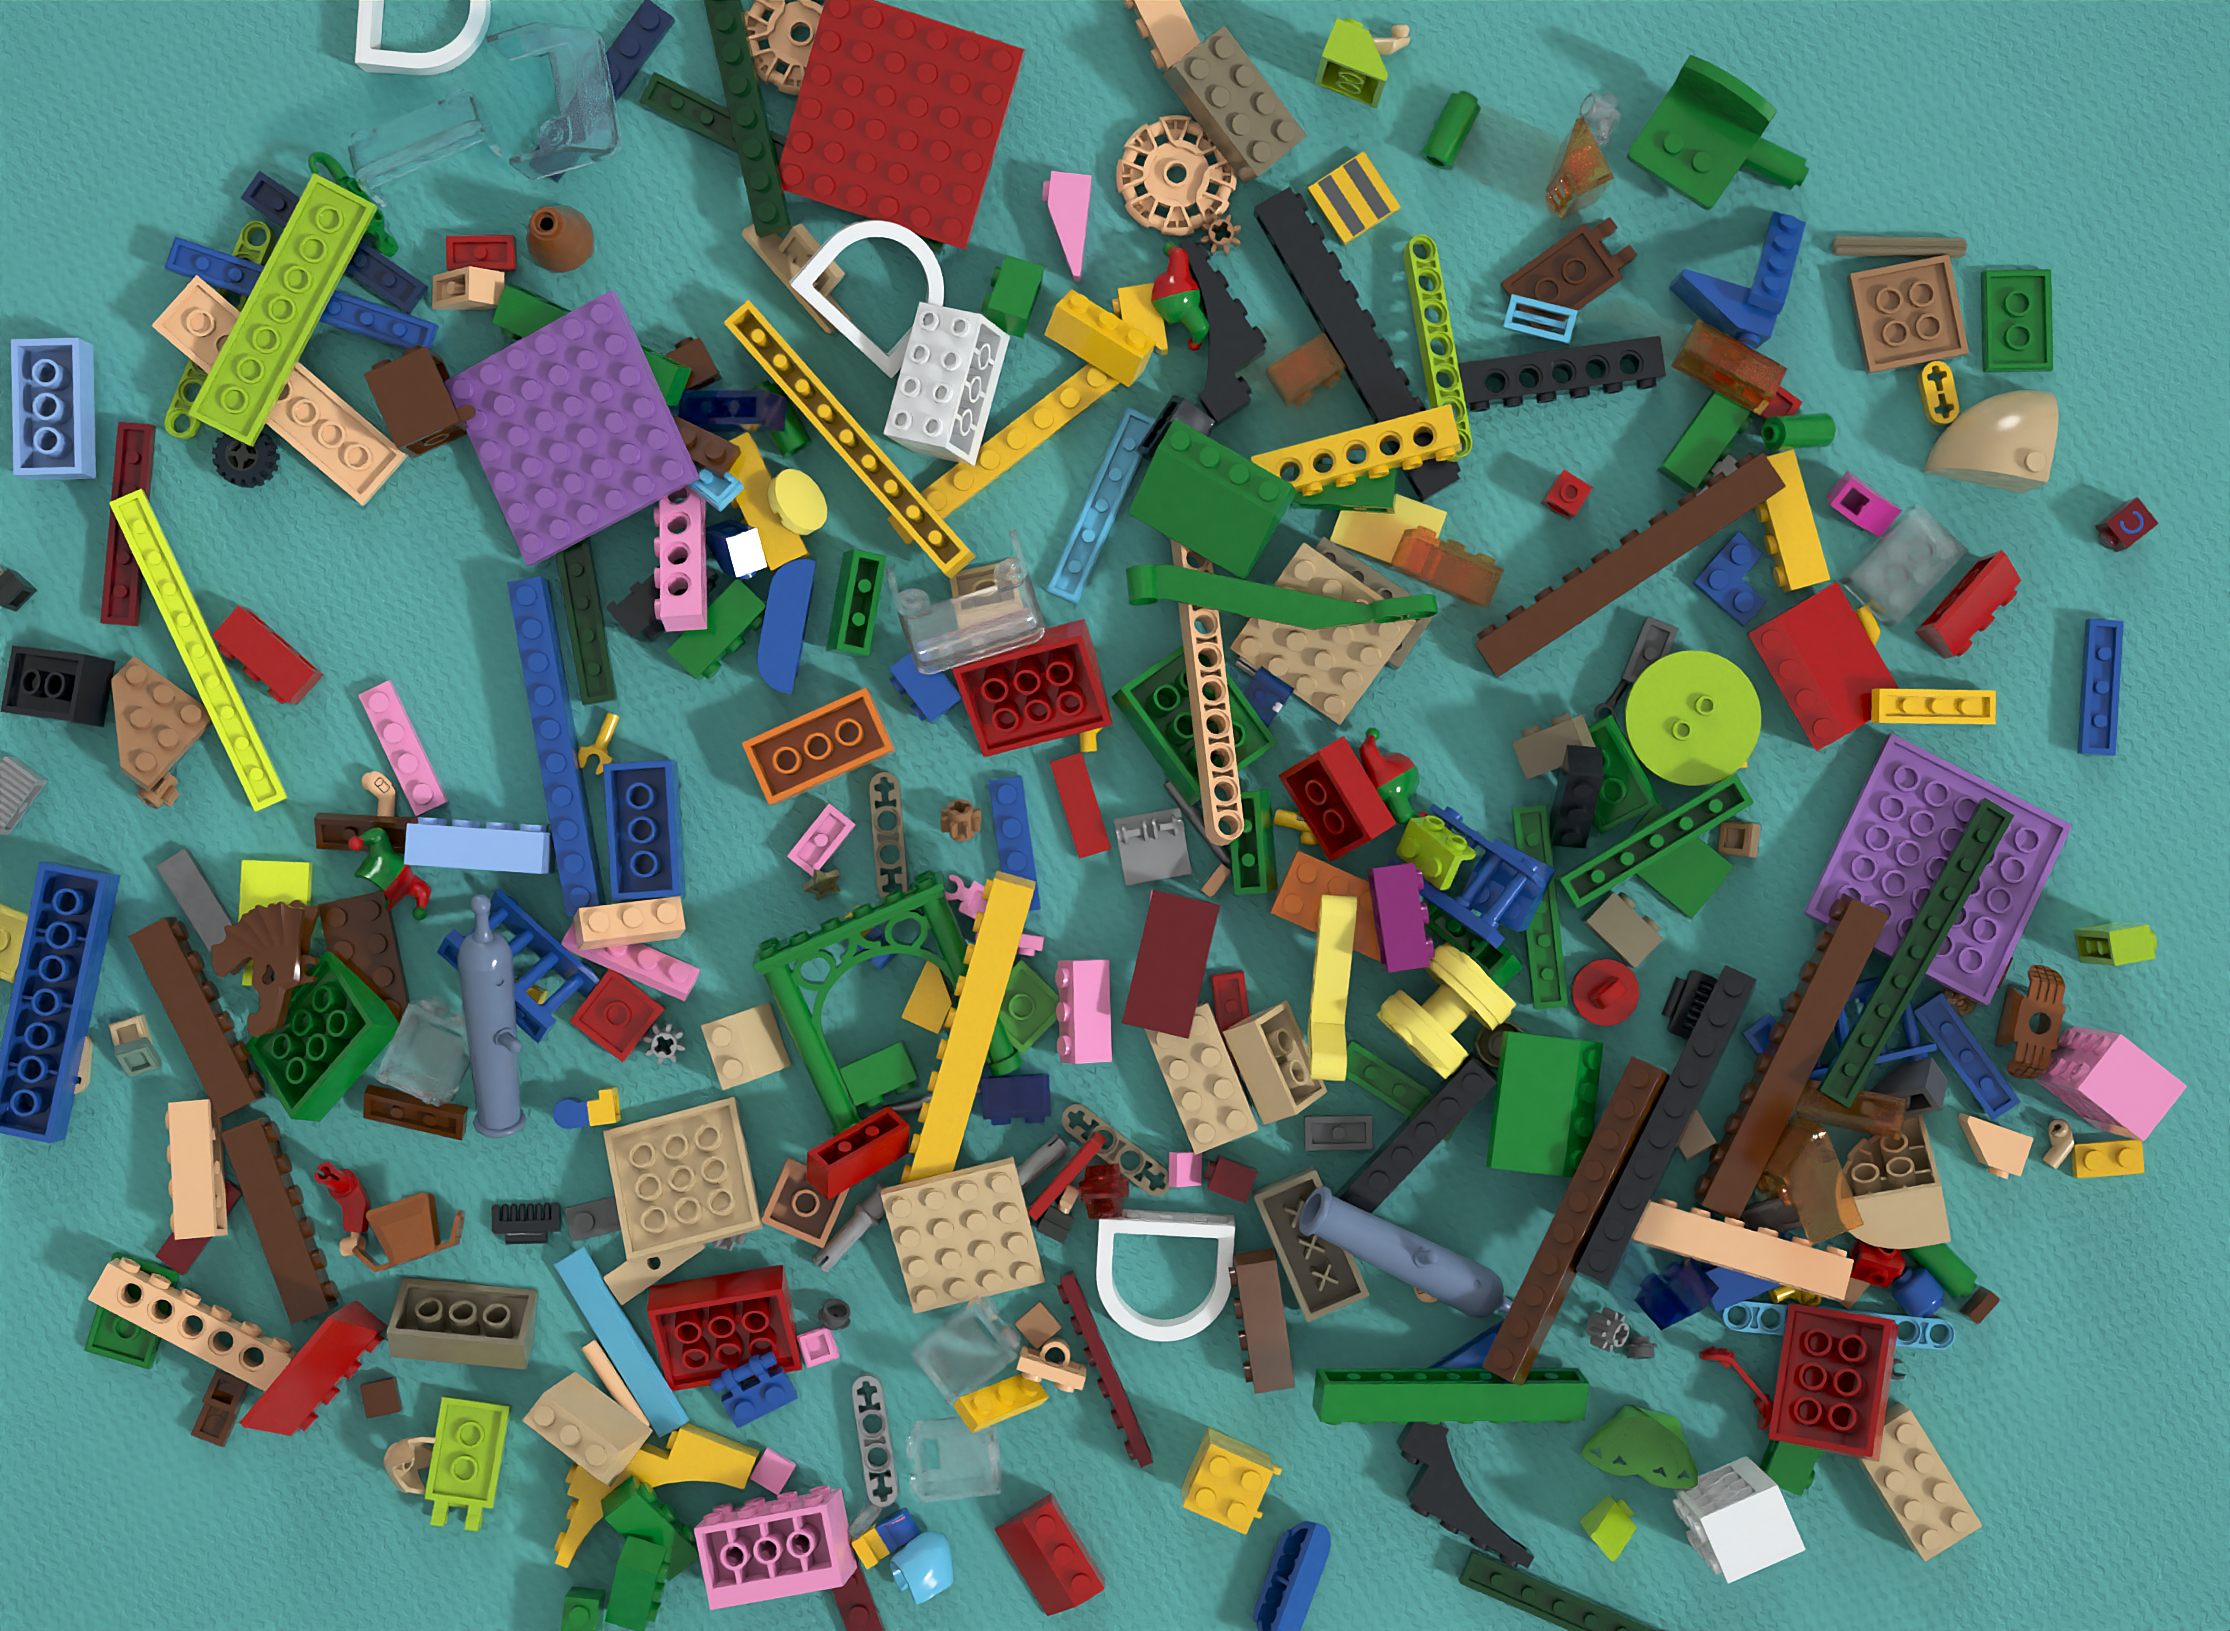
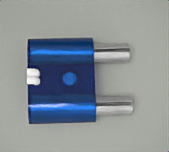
[1235,656,1294,728]

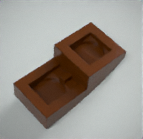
[190,1370,249,1447]

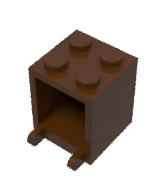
[364,345,476,458]

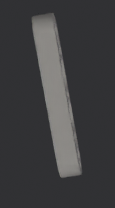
[852,1373,899,1507]

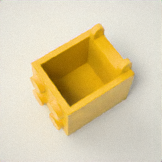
[1181,1427,1282,1535]

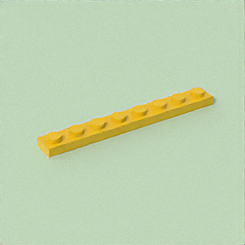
[887,363,1120,546]

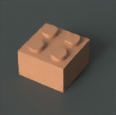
[761,1157,850,1248]

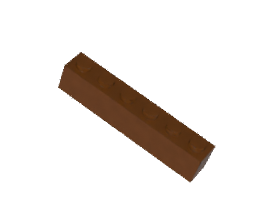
[128,917,266,1118]
[221,1116,339,1324]

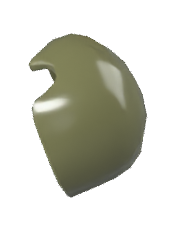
[1475,1020,1523,1070]

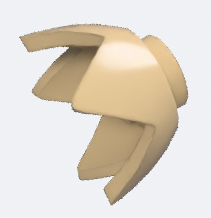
[384,1436,436,1495]

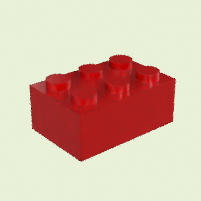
[1278,736,1397,862]

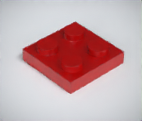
[570,969,666,1062]

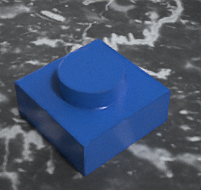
[1740,1013,1776,1057]

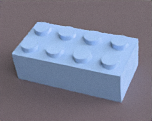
[11,338,96,481]
[404,817,556,874]

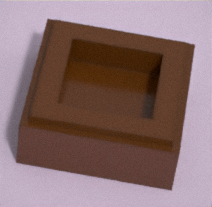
[1959,1286,2000,1324]
[360,1376,403,1419]

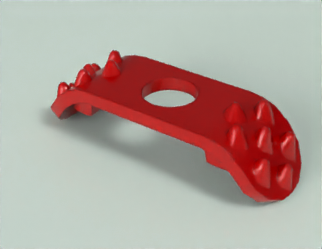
[1698,1346,1774,1431]

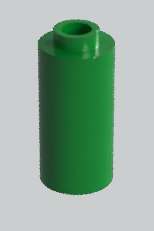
[1420,91,1481,170]
[1741,137,1809,190]
[749,380,812,458]
[1761,413,1836,450]
[1903,1243,1977,1298]

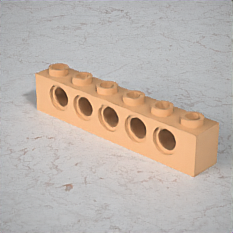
[88,1257,298,1391]

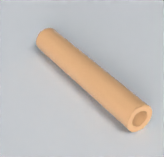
[581,1339,651,1426]

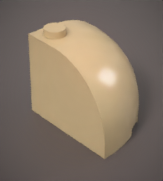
[1924,390,2058,493]
[1835,1114,1951,1249]

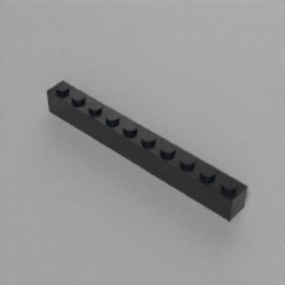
[1253,187,1461,503]
[1576,965,1757,1290]

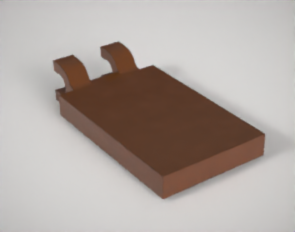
[1500,217,1637,339]

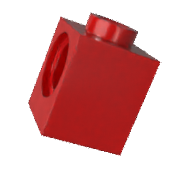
[1541,470,1593,521]

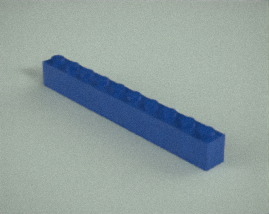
[507,576,606,917]

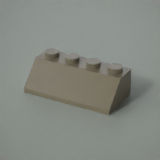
[387,1278,538,1370]

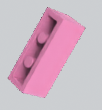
[1055,959,1112,1064]

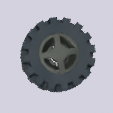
[212,431,280,488]

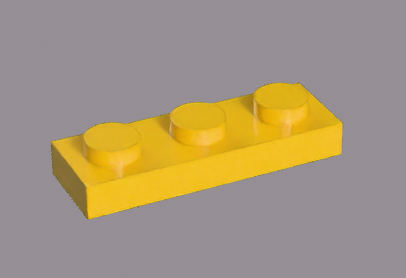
[953,1373,1049,1433]

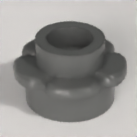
[818,1299,851,1330]
[1624,1336,1657,1359]

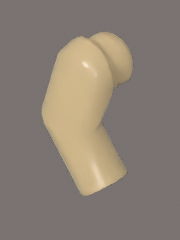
[1372,24,1411,55]
[2042,1119,2074,1170]

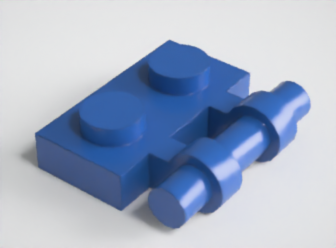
[710,1351,798,1429]

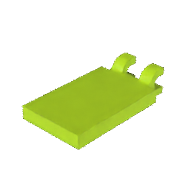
[424,1395,511,1532]

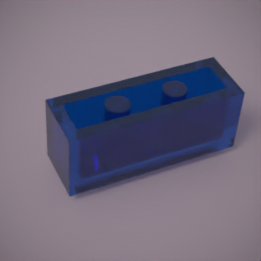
[678,390,787,432]

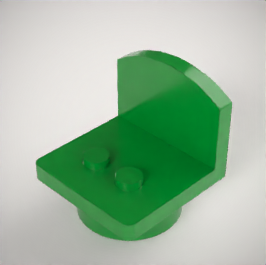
[1627,55,1777,210]

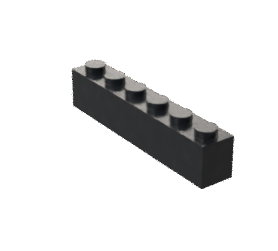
[1334,1052,1497,1213]

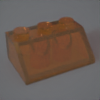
[1545,116,1614,220]

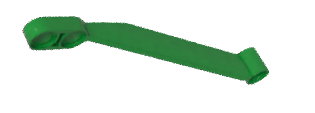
[1126,564,1438,630]

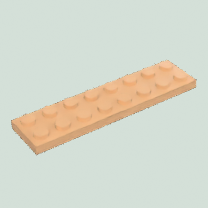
[152,275,408,506]

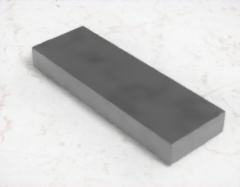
[156,848,235,952]

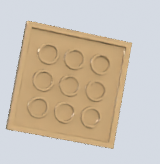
[1230,542,1416,725]
[603,1097,763,1263]
[881,1157,1045,1314]

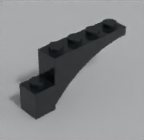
[1179,237,1267,427]
[1396,1422,1534,1569]

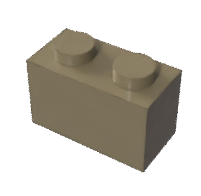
[1512,712,1595,780]
[1581,892,1663,968]

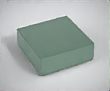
[114,1037,162,1078]

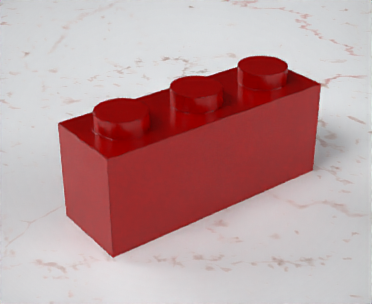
[212,605,324,705]
[807,1106,910,1200]

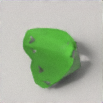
[1581,1405,1698,1489]

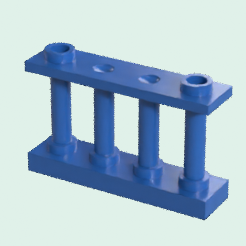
[1387,804,1546,949]
[437,889,600,1043]
[1779,976,1937,1084]

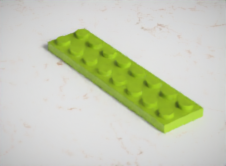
[188,173,378,447]

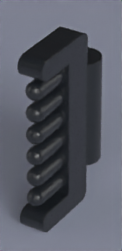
[1661,969,1718,1040]
[492,1202,561,1245]

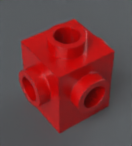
[1849,1239,1905,1289]

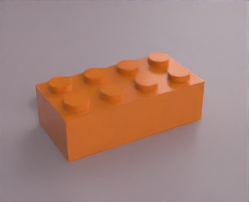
[742,687,896,806]
[1268,850,1381,962]

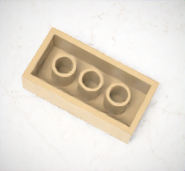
[1145,1000,1259,1155]
[1855,1402,1982,1562]

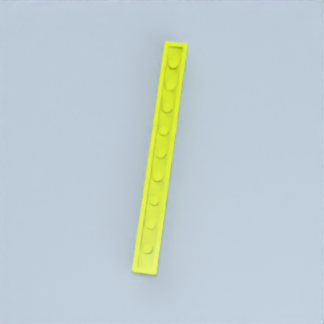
[109,489,288,812]

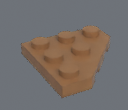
[111,656,213,792]

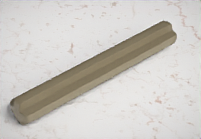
[1831,236,1967,258]

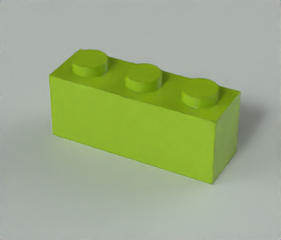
[2074,922,2158,966]

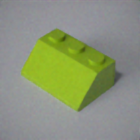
[1314,18,1388,109]

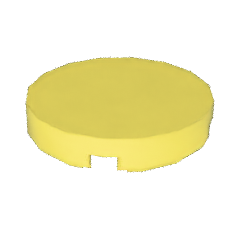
[767,469,827,535]

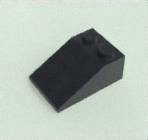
[0,645,115,728]

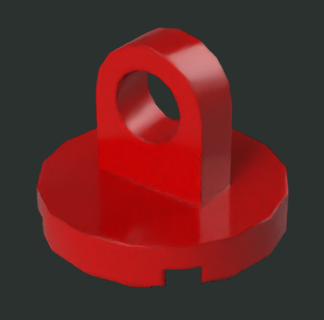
[1571,959,1639,1026]

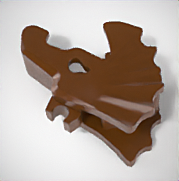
[211,900,321,1037]

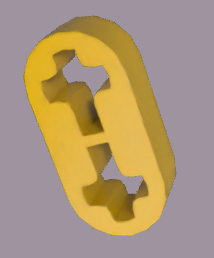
[1918,361,1959,426]

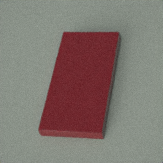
[1122,890,1220,1039]

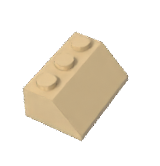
[1223,1000,1328,1125]
[522,1372,653,1487]

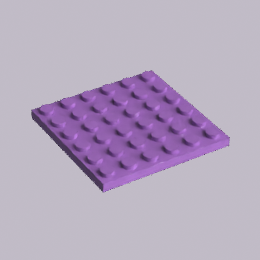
[445,290,700,566]
[1802,733,2072,1006]

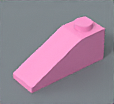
[1042,171,1092,283]

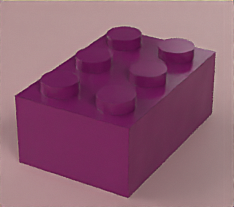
[1367,863,1434,973]

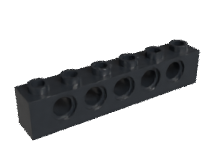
[1458,336,1666,412]

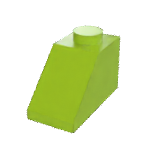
[1579,1495,1637,1562]

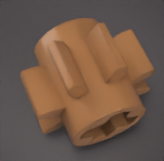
[1201,214,1241,257]
[135,772,180,809]
[940,799,982,842]

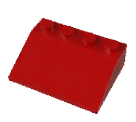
[1747,582,1899,751]
[952,619,1112,757]
[647,1264,802,1391]
[239,1300,387,1436]
[1768,1303,1899,1462]

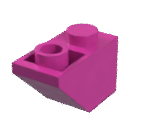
[1826,470,1902,537]

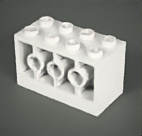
[883,302,1010,466]
[1672,1456,1806,1584]

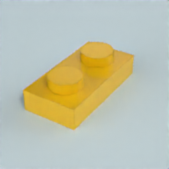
[2071,1139,2145,1178]

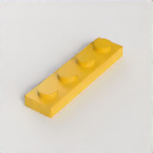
[1871,689,1996,724]

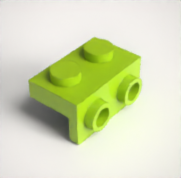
[1395,815,1476,890]

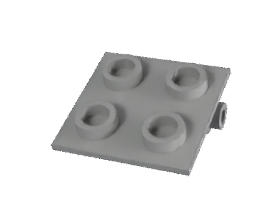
[1114,807,1192,886]

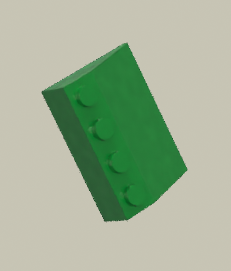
[1128,418,1297,580]
[1111,645,1278,806]
[245,951,402,1122]
[1486,1031,1604,1177]

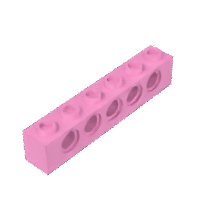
[654,486,707,632]

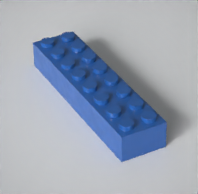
[0,862,121,1143]

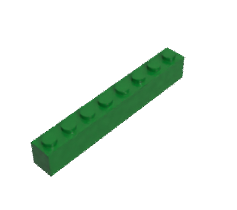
[1312,1368,1589,1425]

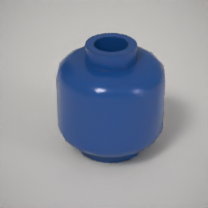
[1892,1267,1944,1319]

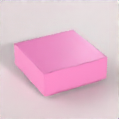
[1169,1150,1202,1187]
[797,1326,840,1368]
[750,1447,797,1495]

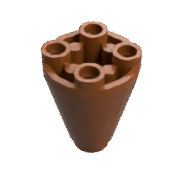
[526,205,594,273]

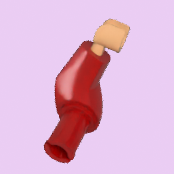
[314,1162,371,1256]

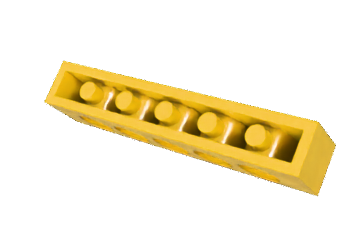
[1251,404,1462,496]

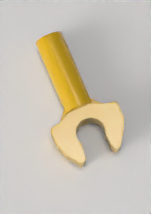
[578,712,620,775]

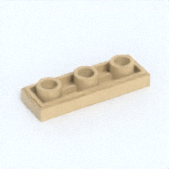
[603,1244,707,1306]

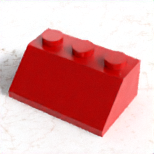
[1915,550,2021,659]
[994,1493,1105,1616]

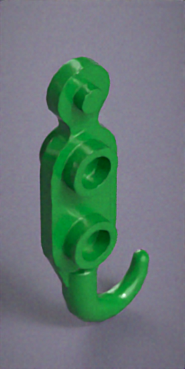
[308,152,399,257]

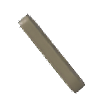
[869,772,909,900]
[1061,1103,1171,1197]

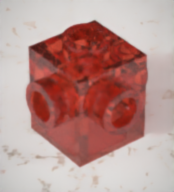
[1079,1164,1129,1219]

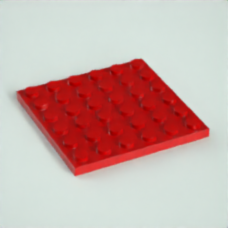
[778,0,1026,250]

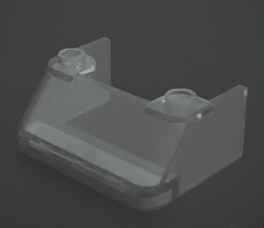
[885,529,1046,674]

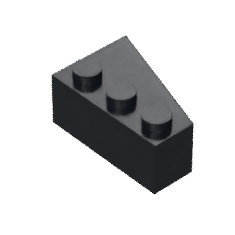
[606,558,719,643]

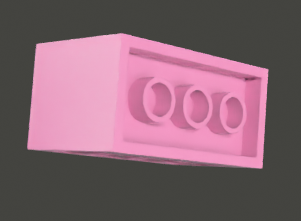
[2033,1026,2187,1142]
[694,1485,857,1610]

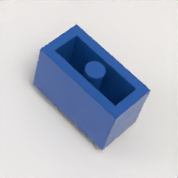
[889,644,963,724]

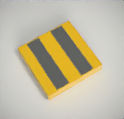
[1307,151,1401,246]

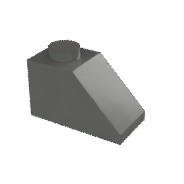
[1864,1058,1948,1122]

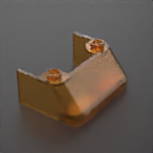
[1756,1115,1864,1245]

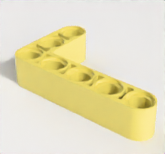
[1307,895,1357,1081]

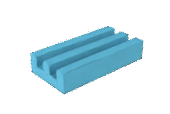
[1503,294,1578,345]

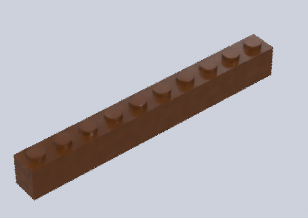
[1475,452,1786,678]
[1694,893,1889,1220]
[1482,1056,1670,1386]

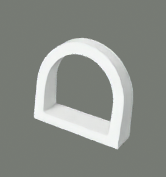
[355,0,491,75]
[789,220,944,378]
[1096,1208,1235,1341]

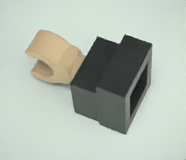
[0,567,37,612]
[1036,1185,1080,1244]

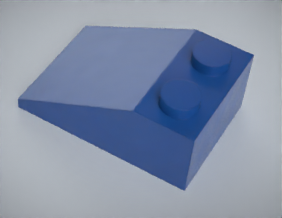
[1669,269,1778,352]

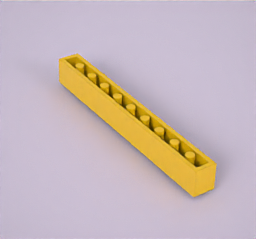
[723,299,976,579]
[900,870,1036,1184]

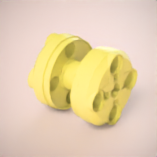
[1376,942,1516,1080]

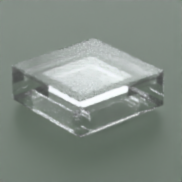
[848,1501,882,1540]

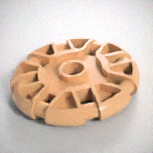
[744,0,824,96]
[1116,115,1237,236]

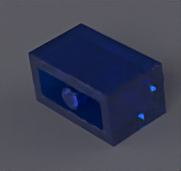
[981,1073,1052,1125]
[1634,1257,1719,1330]

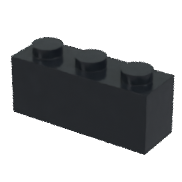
[1550,745,1604,849]

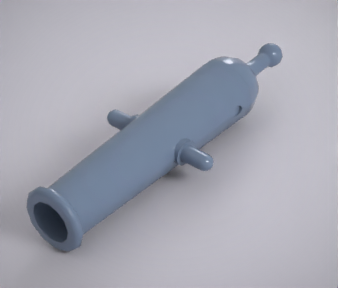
[457,895,526,1138]
[1299,1186,1513,1318]

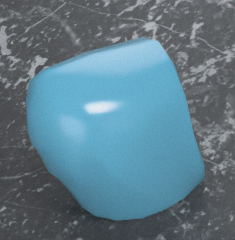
[889,1531,954,1605]

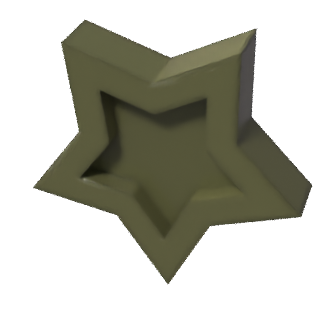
[802,869,840,901]

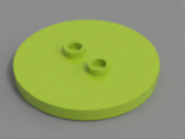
[1624,650,1761,786]

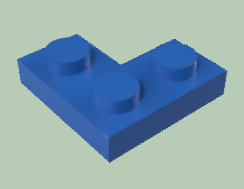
[1692,531,1766,627]

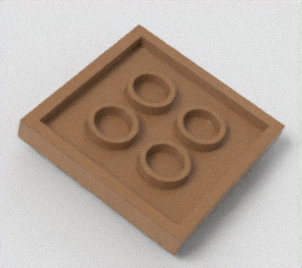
[1847,254,1969,375]

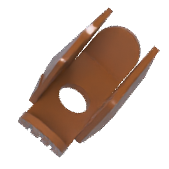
[1995,965,2066,1079]
[352,1192,465,1272]

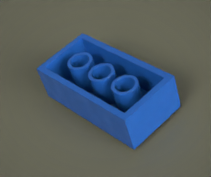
[603,760,686,900]

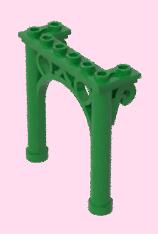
[753,870,1023,1136]

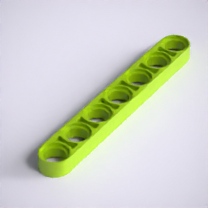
[164,221,276,440]
[1403,234,1472,462]

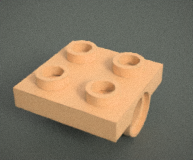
[1016,1337,1087,1393]

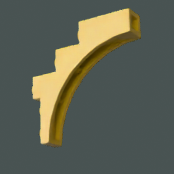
[553,1422,760,1568]

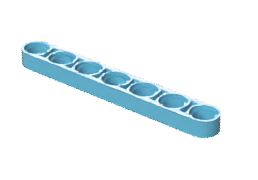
[1719,1299,1956,1350]

